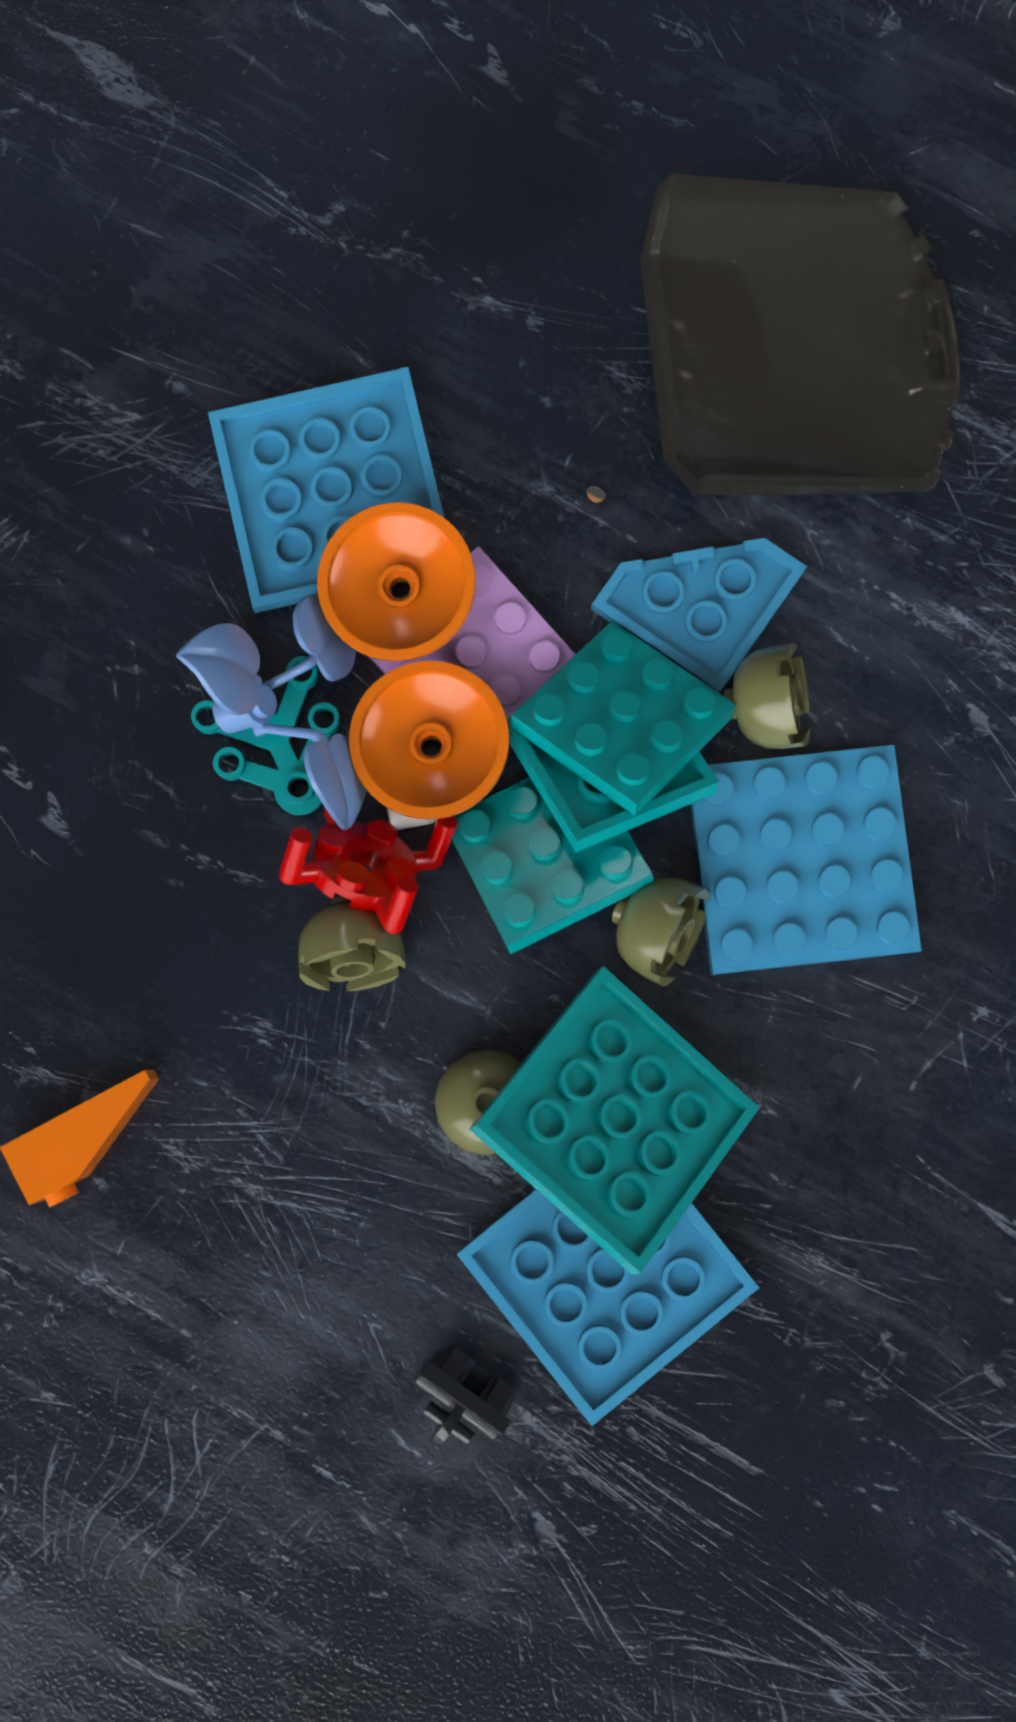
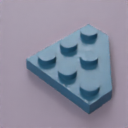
[591,538,807,694]

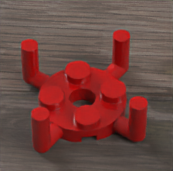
[279,808,458,934]

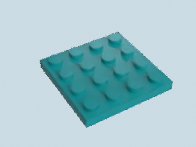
[469,966,760,1275]

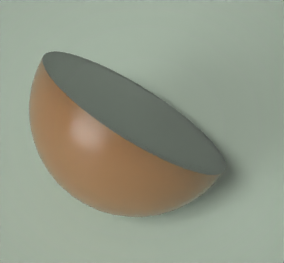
[587,486,606,503]

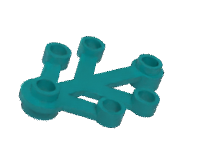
[191,656,341,815]

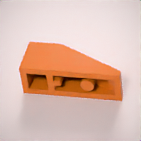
[0,1070,159,1208]

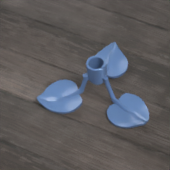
[176,593,367,831]

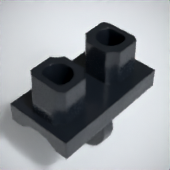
[414,1345,517,1446]

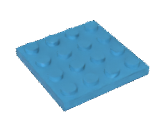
[208,367,444,613]
[690,745,922,975]
[457,1189,759,1426]

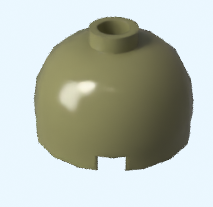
[724,643,810,749]
[612,876,710,987]
[298,897,406,991]
[434,1049,522,1156]

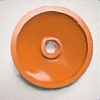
[317,503,476,662]
[349,661,509,820]

